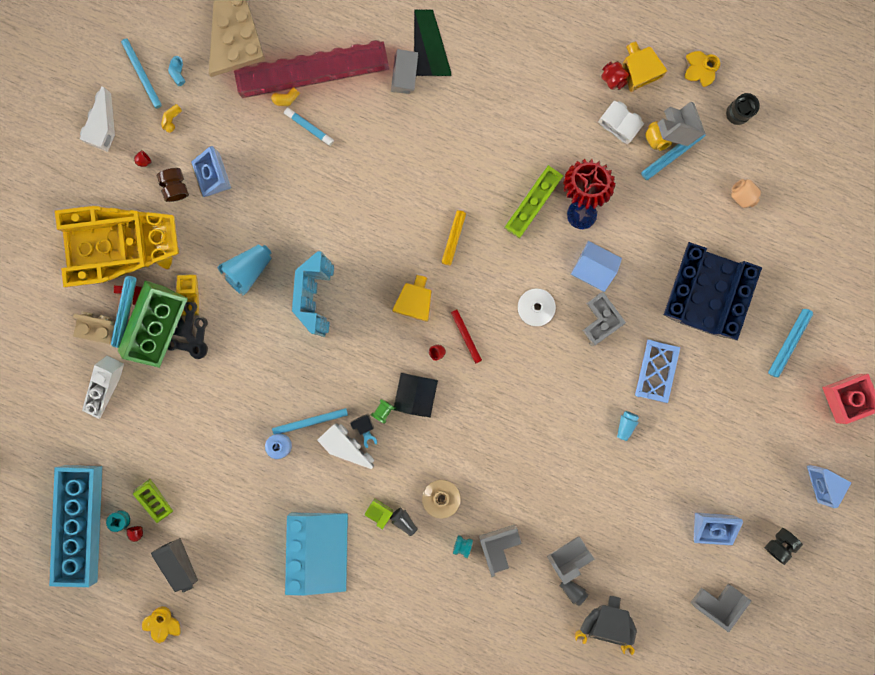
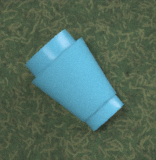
[617,411,639,441]

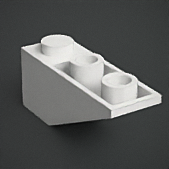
[80,86,115,152]
[82,356,124,419]
[317,423,375,469]

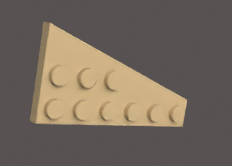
[208,0,265,77]

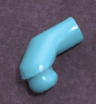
[168,56,186,86]

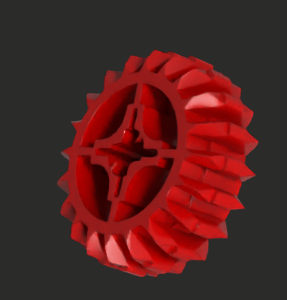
[563,158,616,210]

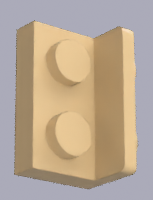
[73,311,115,344]

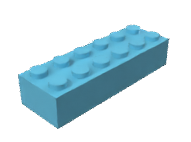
[49,465,103,587]

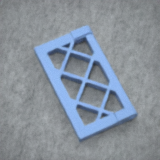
[635,340,680,403]

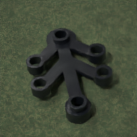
[168,301,208,359]

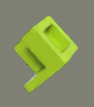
[365,498,394,530]

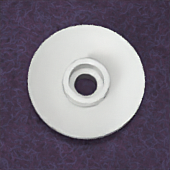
[518,288,556,326]

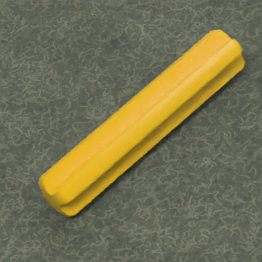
[442,210,466,266]

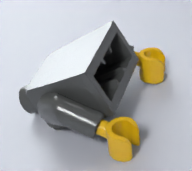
[575,596,637,655]

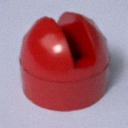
[134,150,152,167]
[429,344,446,361]
[127,526,143,542]

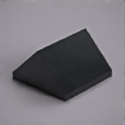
[394,373,438,418]

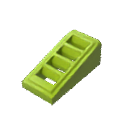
[133,479,173,523]

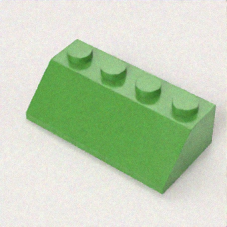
[118,281,187,368]

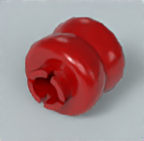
[601,61,629,90]

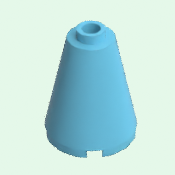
[217,244,272,296]

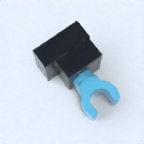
[350,413,377,448]

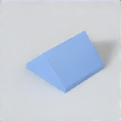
[191,146,231,197]
[570,241,622,292]
[807,465,851,508]
[694,513,743,545]

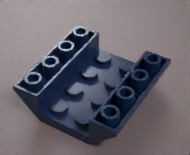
[663,242,762,341]

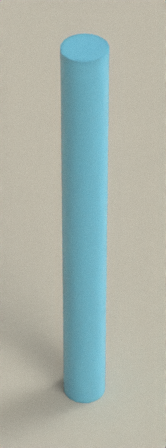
[121,39,162,109]
[272,408,348,434]

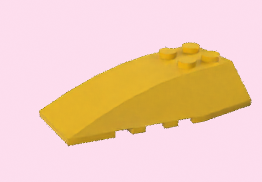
[54,206,179,288]

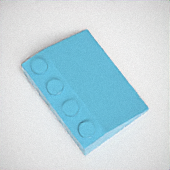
[285,512,348,596]

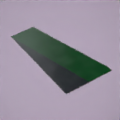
[414,9,451,76]

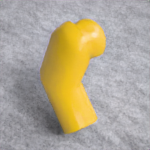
[271,87,300,106]
[161,104,182,133]

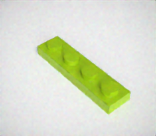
[504,165,563,239]

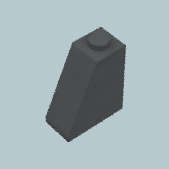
[151,538,198,593]

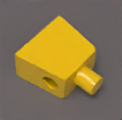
[623,41,668,92]
[392,275,432,322]

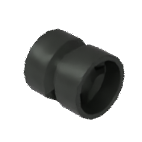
[726,93,760,125]
[764,527,803,565]

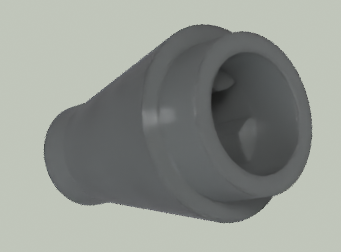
[390,507,418,536]
[559,581,589,606]

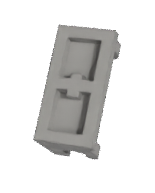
[391,49,418,94]

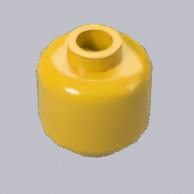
[645,121,672,151]

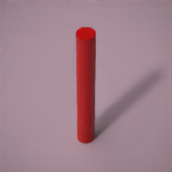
[451,309,482,364]

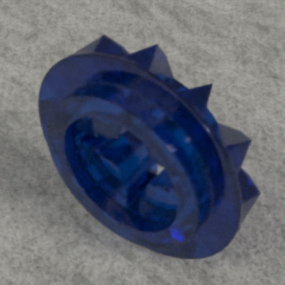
[567,202,598,230]

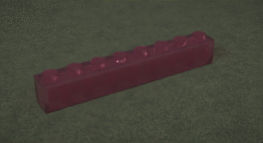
[234,40,389,98]

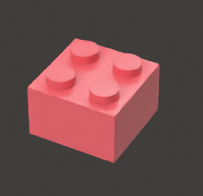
[822,374,875,424]

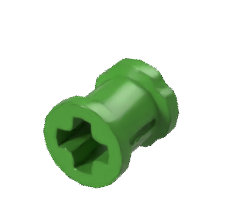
[371,399,395,424]

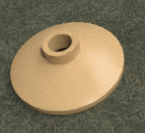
[422,480,461,519]

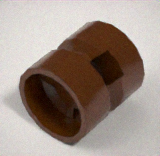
[156,168,189,202]

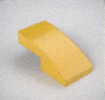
[176,275,199,316]

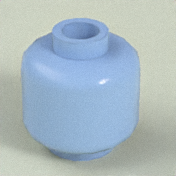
[265,433,292,459]

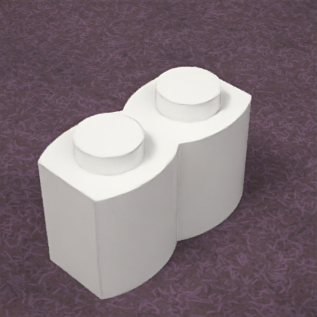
[598,101,644,145]

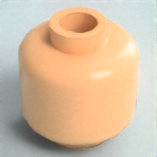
[731,179,761,208]

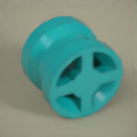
[106,510,131,532]
[453,535,473,559]

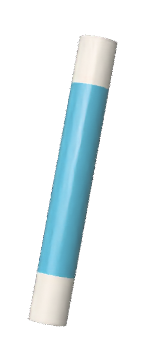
[284,107,334,146]

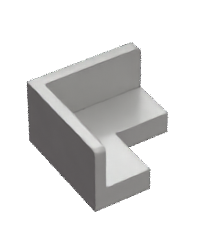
[657,102,705,146]
[582,292,626,346]
[479,524,522,577]
[547,537,595,585]
[691,583,751,632]

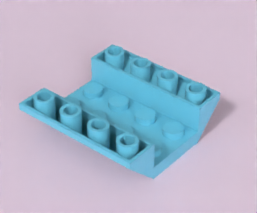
[292,251,334,337]

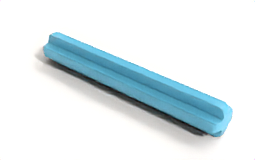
[641,134,706,180]
[111,276,137,348]
[768,309,813,378]

